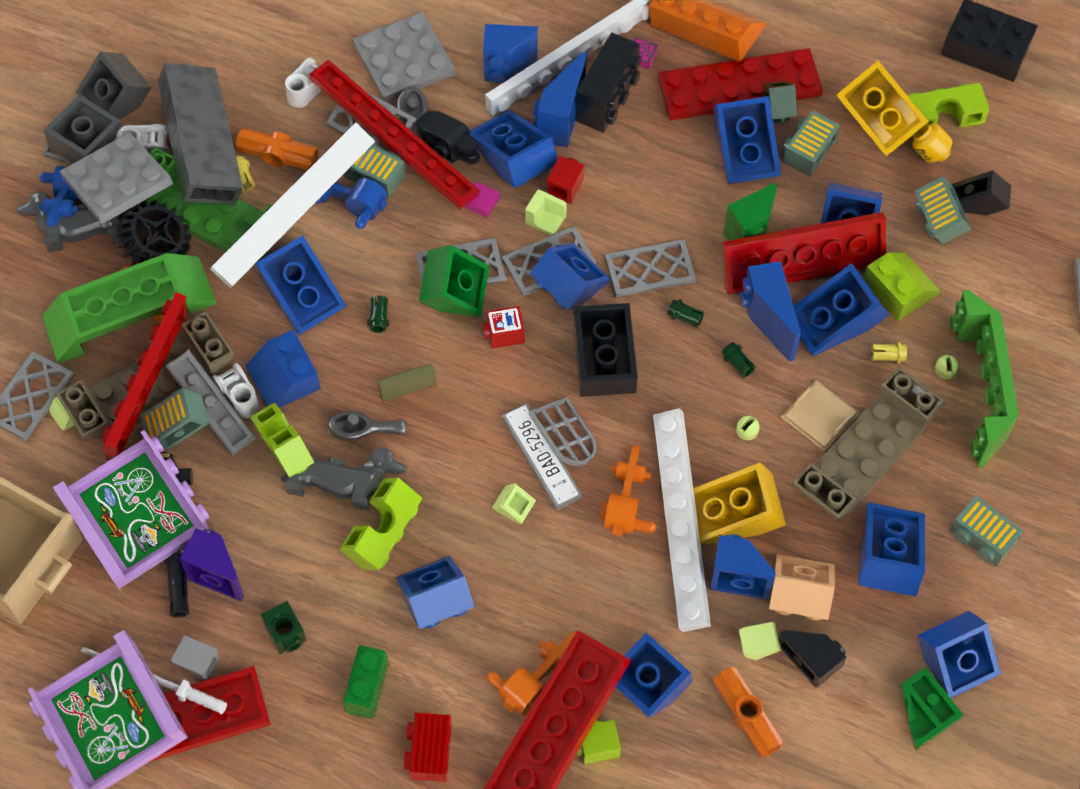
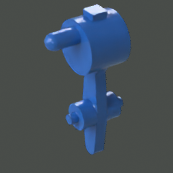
[39,166,81,226]
[298,175,387,229]

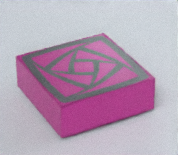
[632,36,659,69]

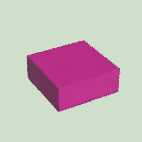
[464,182,500,218]

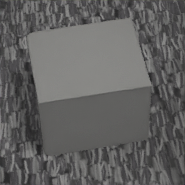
[171,635,221,682]

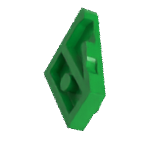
[900,667,964,751]

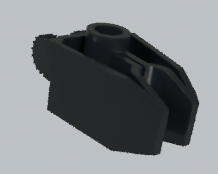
[416,111,480,165]

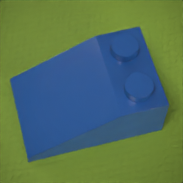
[533,52,587,148]
[713,96,781,184]
[469,109,557,188]
[253,235,346,335]
[740,261,801,361]
[793,263,890,356]
[858,502,925,597]

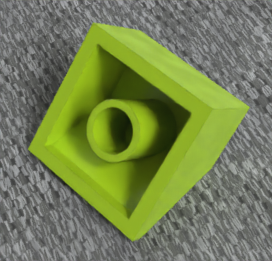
[864,252,941,321]

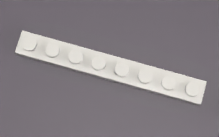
[485,0,652,116]
[653,408,711,632]

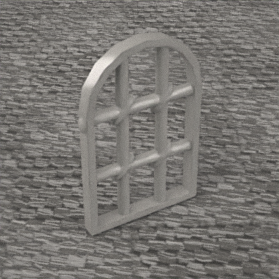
[529,397,597,466]

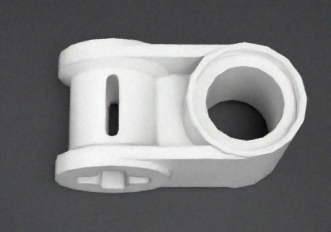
[285,58,322,108]
[117,124,169,154]
[212,362,259,418]

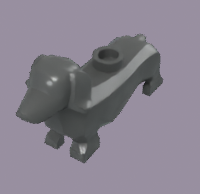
[16,191,124,252]
[281,448,408,511]

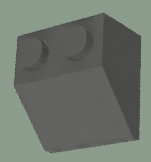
[76,52,151,120]
[44,95,121,164]

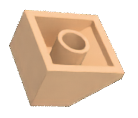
[769,554,835,621]

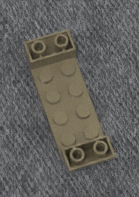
[56,311,234,439]
[792,367,945,520]

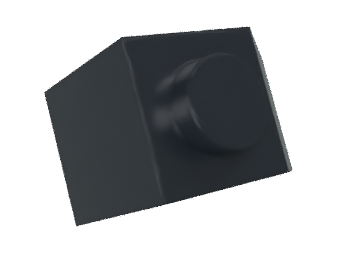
[952,170,1011,216]
[778,630,847,688]

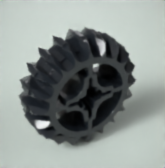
[116,199,192,265]

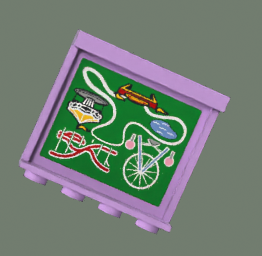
[53,430,210,589]
[27,630,188,789]

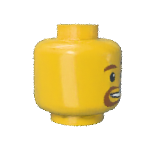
[912,123,953,163]

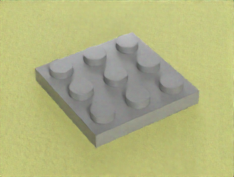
[352,12,455,102]
[60,132,173,224]

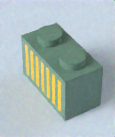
[782,110,840,177]
[343,144,406,199]
[915,176,972,244]
[140,388,210,451]
[950,496,1023,566]

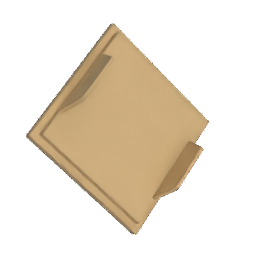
[780,380,860,453]

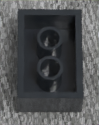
[941,0,1038,82]
[576,32,642,133]
[573,303,638,397]

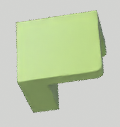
[525,189,567,235]

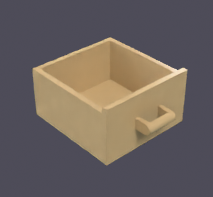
[0,477,83,625]

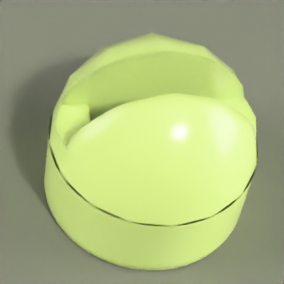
[935,355,959,379]
[736,416,760,440]

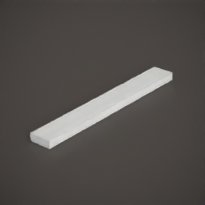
[210,123,375,288]

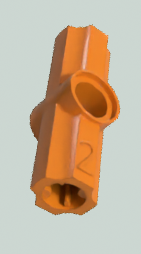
[235,128,319,170]
[712,666,784,758]

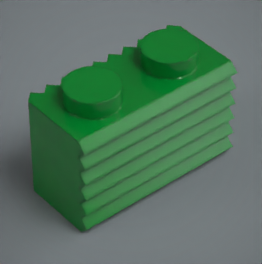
[343,645,389,719]

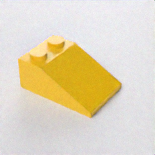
[837,61,928,157]
[693,462,786,545]

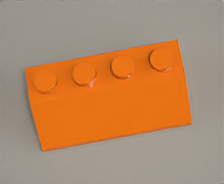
[649,0,766,62]

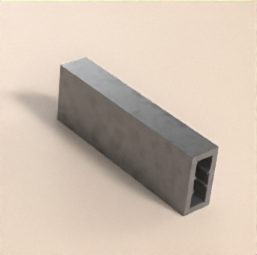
[158,62,243,205]

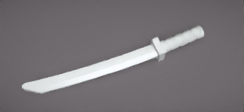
[80,647,227,714]

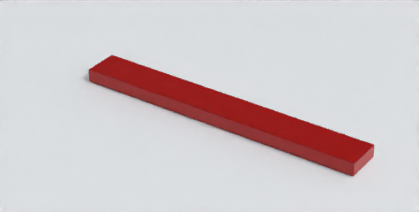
[309,59,479,210]

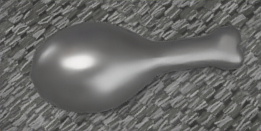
[397,87,428,135]
[328,411,407,441]

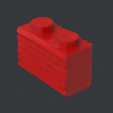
[404,712,452,782]

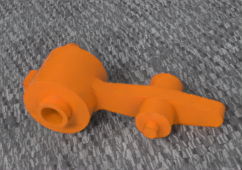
[600,445,656,536]
[487,631,576,716]

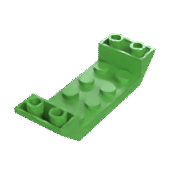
[140,147,272,260]
[42,253,217,364]
[950,290,1019,468]

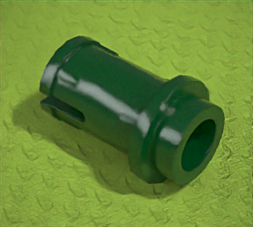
[367,295,389,333]
[667,299,705,328]
[721,342,756,378]

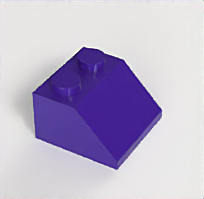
[180,528,244,602]

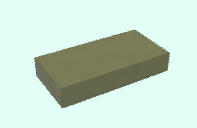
[378,364,436,402]

